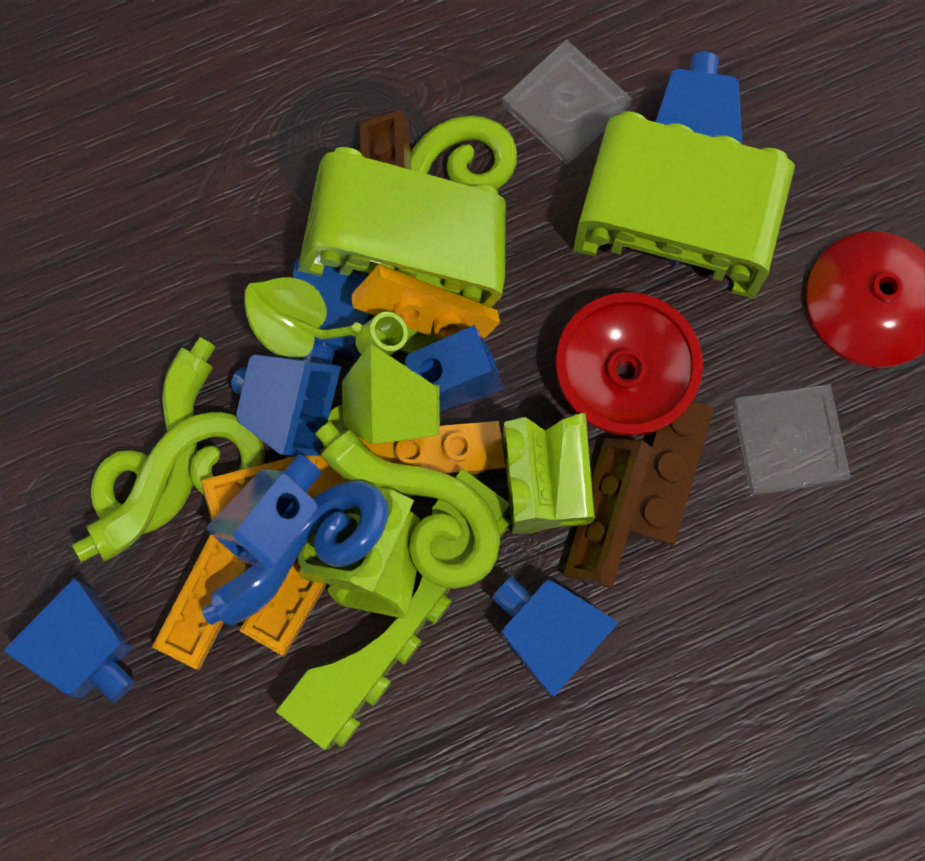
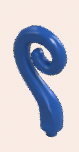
[202,480,389,626]

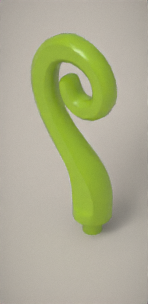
[411,116,517,190]
[91,337,216,534]
[72,412,265,562]
[315,421,500,589]

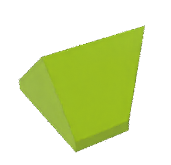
[342,343,440,444]

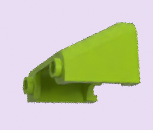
[297,147,506,307]

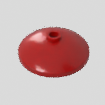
[805,231,925,369]
[556,292,703,436]

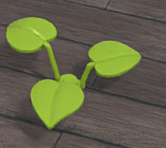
[244,277,440,450]

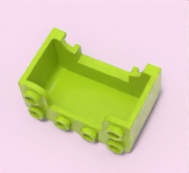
[573,111,795,299]

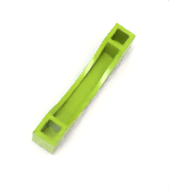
[276,469,512,750]

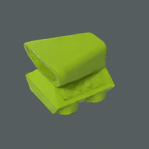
[503,413,595,534]
[298,487,421,618]

